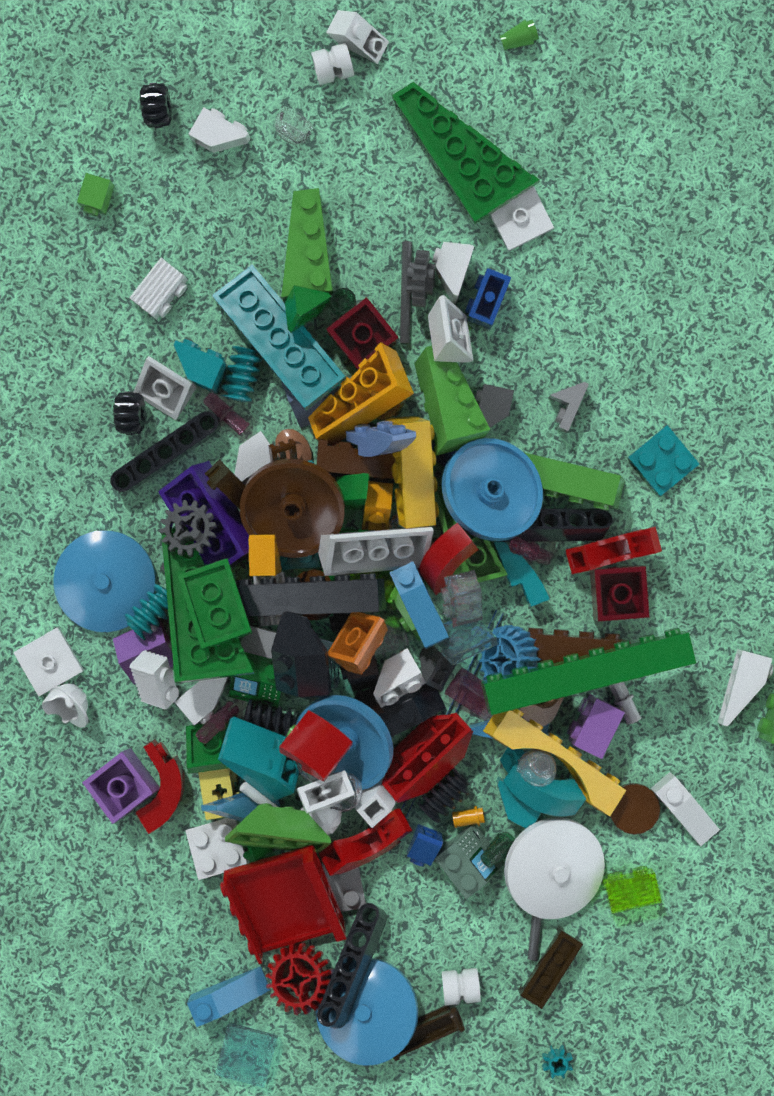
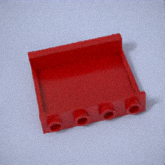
[220,844,346,964]

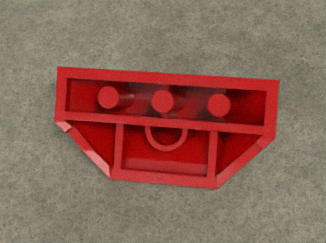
[382,713,473,803]

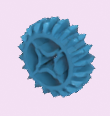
[478,625,541,681]

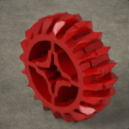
[265,943,334,1015]

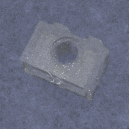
[441,570,483,627]

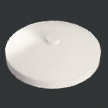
[504,817,605,919]

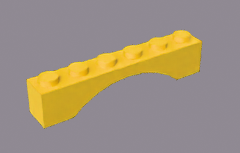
[483,709,626,816]

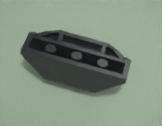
[271,611,332,701]
[354,684,446,737]

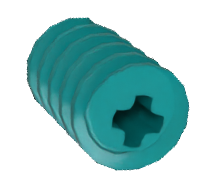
[220,346,262,402]
[124,584,168,641]

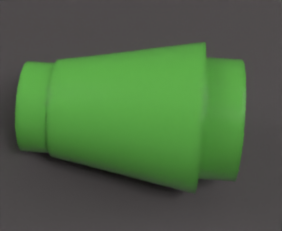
[500,19,539,50]

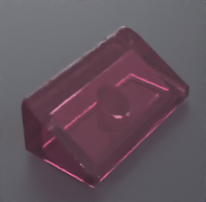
[445,668,491,720]

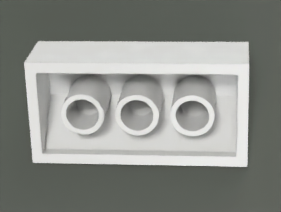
[318,527,434,576]

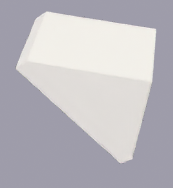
[296,770,355,814]

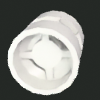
[311,43,354,86]
[442,968,481,1006]

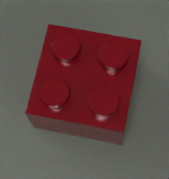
[326,297,399,370]
[590,565,650,622]

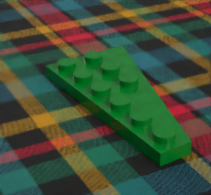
[392,82,540,224]
[161,526,255,684]

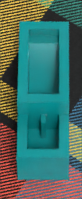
[492,541,550,607]

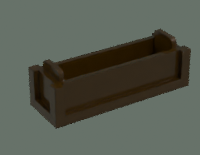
[204,459,245,509]
[518,926,583,1009]
[393,1005,465,1061]

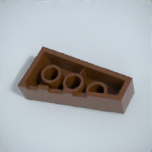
[316,439,396,483]
[528,627,631,663]

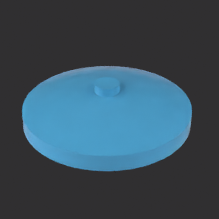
[442,438,543,541]
[53,530,156,632]
[296,695,393,791]
[316,958,418,1066]

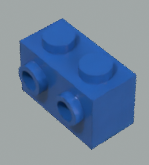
[465,268,511,330]

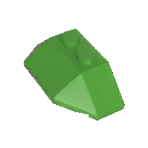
[225,803,331,853]

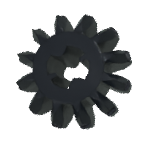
[139,82,172,128]
[112,391,146,435]

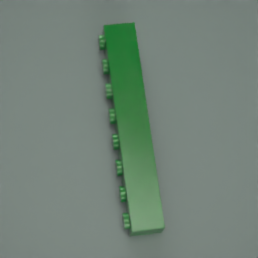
[481,628,696,715]

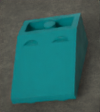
[218,717,301,802]

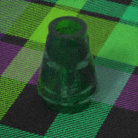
[480,832,515,867]

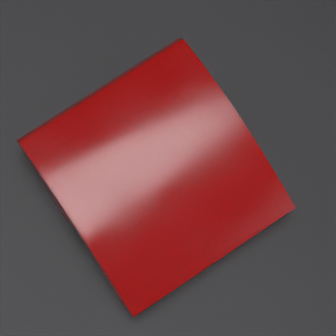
[279,710,353,782]

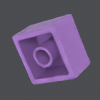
[567,694,625,759]
[82,748,160,824]

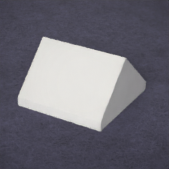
[428,295,473,363]
[133,356,197,420]

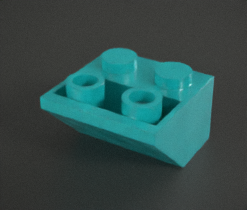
[174,339,228,394]

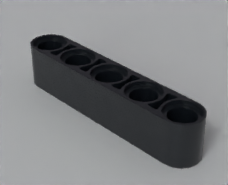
[110,411,221,493]
[493,508,613,542]
[317,903,387,1029]

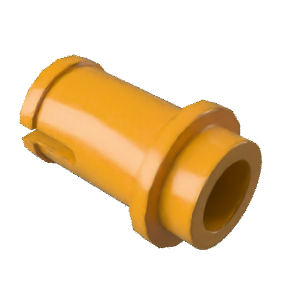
[452,806,485,828]

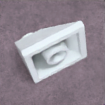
[432,242,474,304]

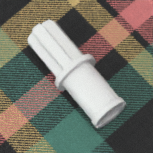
[609,682,641,725]

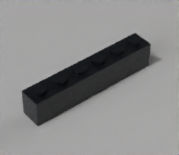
[236,574,386,617]

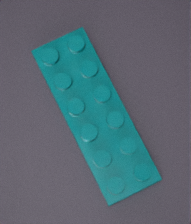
[212,265,346,411]

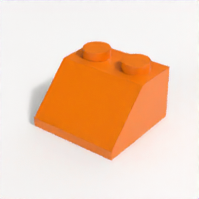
[328,612,388,675]

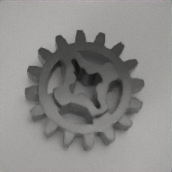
[406,250,435,307]
[159,500,217,557]

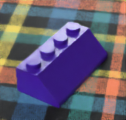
[158,461,249,567]

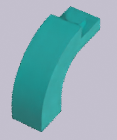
[500,748,586,817]

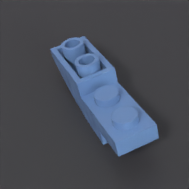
[346,421,416,457]

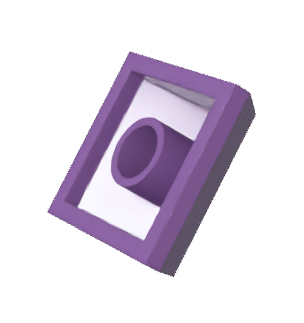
[113,617,173,685]

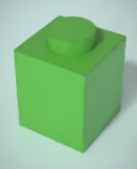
[77,173,114,216]

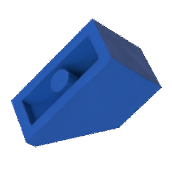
[407,824,443,867]

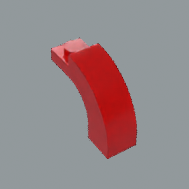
[419,522,479,596]
[565,526,662,574]
[135,739,185,834]
[319,808,412,876]

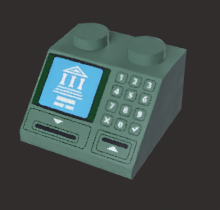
[435,824,505,899]

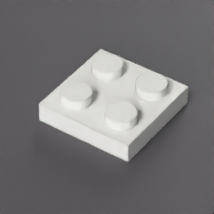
[185,818,248,880]

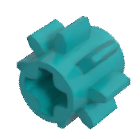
[542,1045,573,1079]

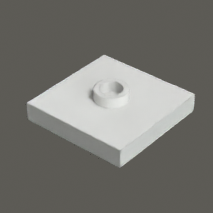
[490,186,554,252]
[13,627,84,696]

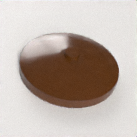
[240,459,345,558]

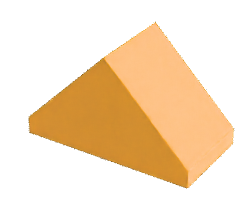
[248,535,282,576]

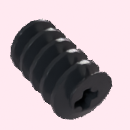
[244,698,299,737]
[417,767,471,823]

